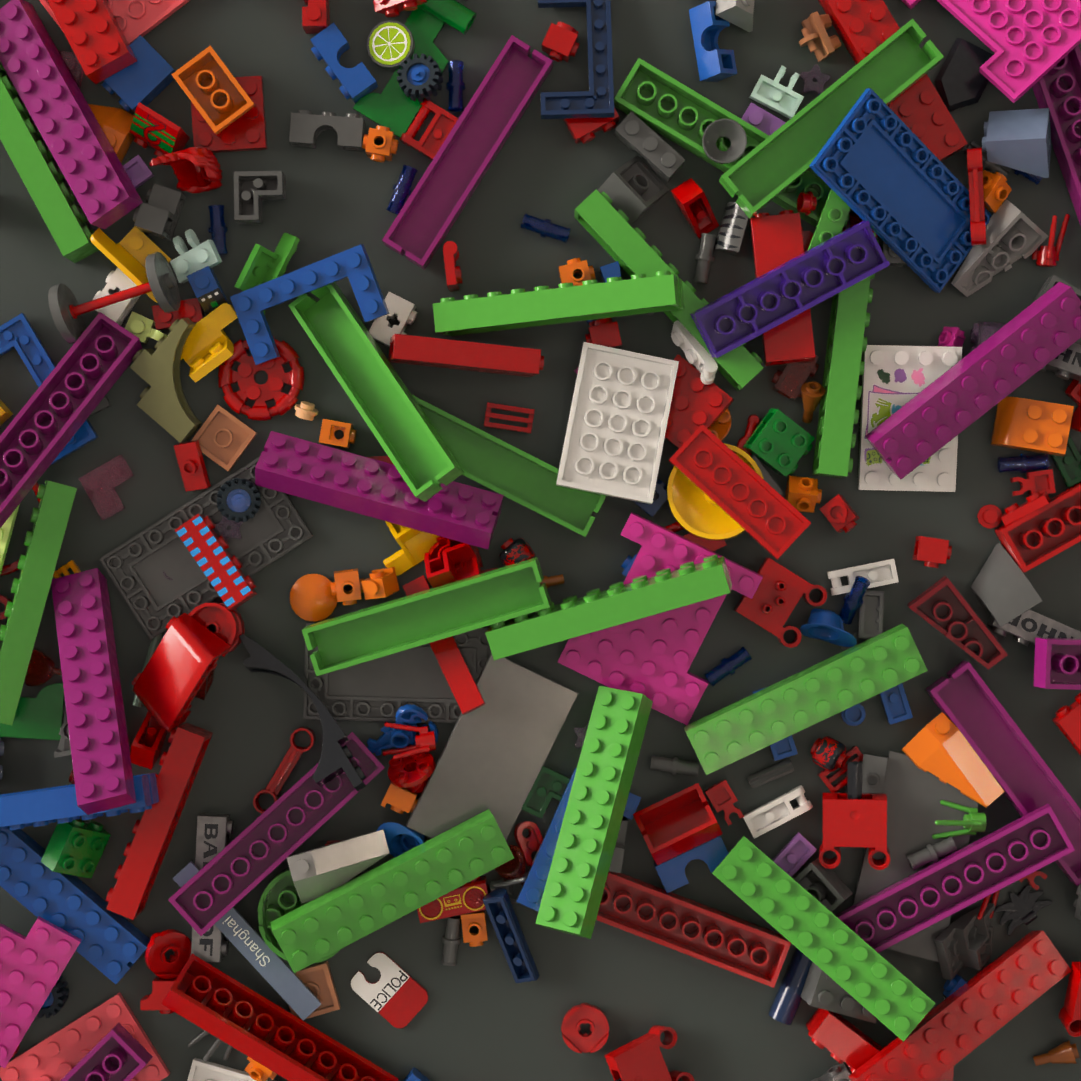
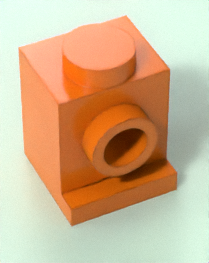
[319,419,357,448]
[361,567,400,600]
[381,783,418,814]
[460,910,488,947]

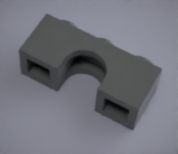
[289,110,366,152]
[614,111,685,183]

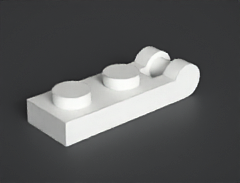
[671,320,718,385]
[827,559,899,596]
[743,785,813,839]

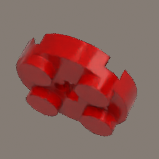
[145,929,192,979]
[561,1003,609,1053]

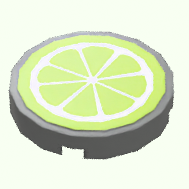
[366,20,415,70]

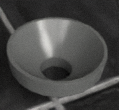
[702,119,747,164]

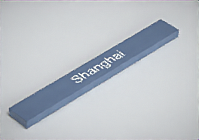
[172,861,322,1021]

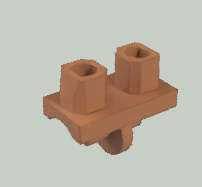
[799,11,841,62]

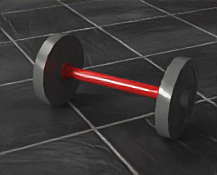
[48,252,181,344]

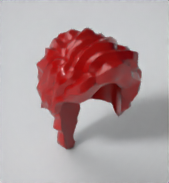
[149,146,222,193]

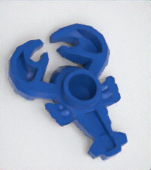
[367,704,439,756]

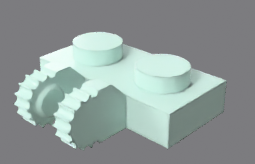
[749,65,804,119]
[170,229,222,283]

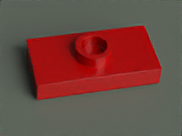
[173,440,211,492]

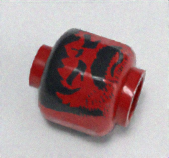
[499,538,535,566]
[810,736,848,772]

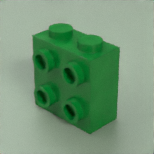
[743,408,815,477]
[41,819,111,879]

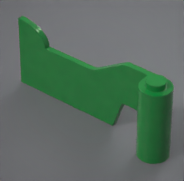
[353,0,477,138]
[0,683,64,740]

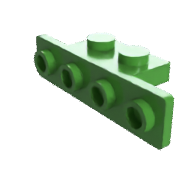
[808,189,850,250]
[234,233,300,314]

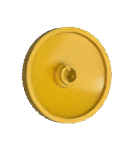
[667,443,763,540]

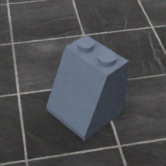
[982,108,1052,178]

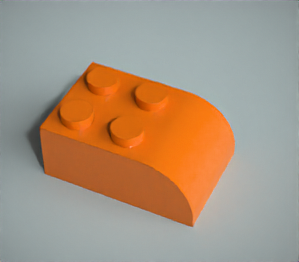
[171,45,255,135]
[990,396,1074,457]

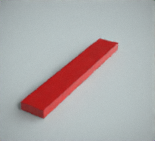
[402,575,485,715]

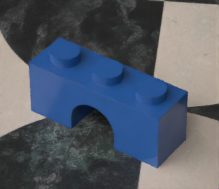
[689,1,737,82]
[310,22,378,103]
[654,836,728,893]

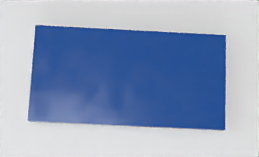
[809,88,992,293]

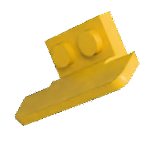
[90,227,172,303]
[181,303,238,383]
[383,521,439,576]

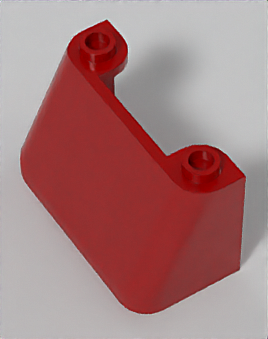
[132,613,232,732]

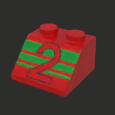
[129,102,190,156]

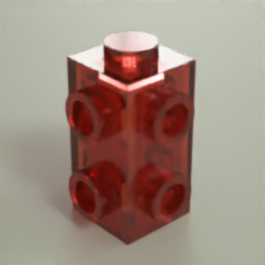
[771,351,819,401]

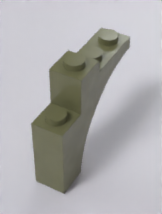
[130,318,202,443]

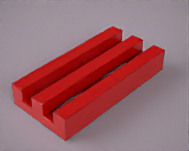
[484,402,535,434]
[817,745,863,793]

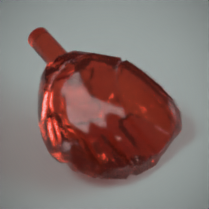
[25,650,62,686]
[495,845,526,886]

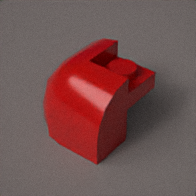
[424,536,483,588]

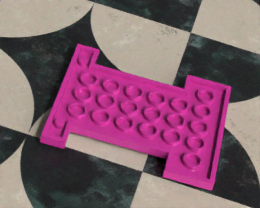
[901,0,1081,103]
[558,512,763,725]
[0,916,82,1068]

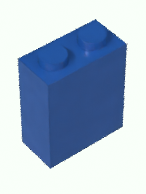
[101,35,175,112]

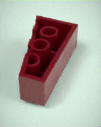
[907,576,1008,670]

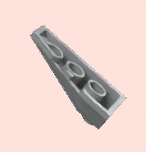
[715,0,755,32]
[951,200,1048,297]
[287,829,390,904]

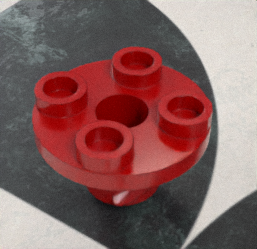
[388,752,435,794]

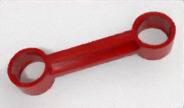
[967,147,986,246]
[253,727,316,814]

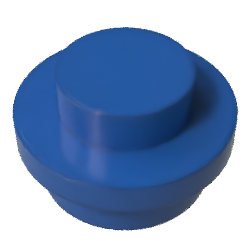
[841,703,866,726]

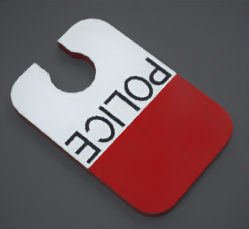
[351,952,429,1029]

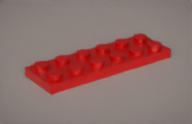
[669,424,811,560]

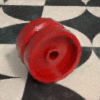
[188,603,244,653]

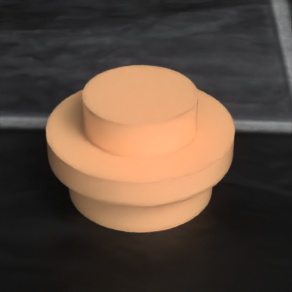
[294,401,318,421]

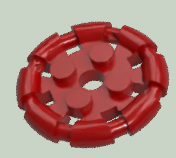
[218,336,305,421]

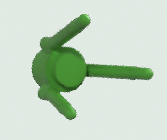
[932,800,987,839]

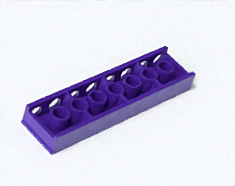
[690,220,890,358]

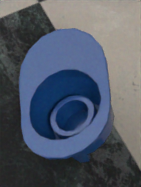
[799,608,857,647]
[376,822,426,857]

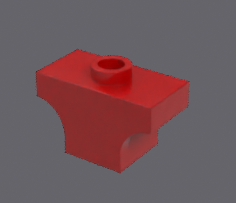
[140,976,178,1014]

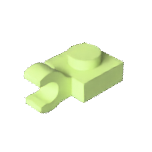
[125,311,168,344]

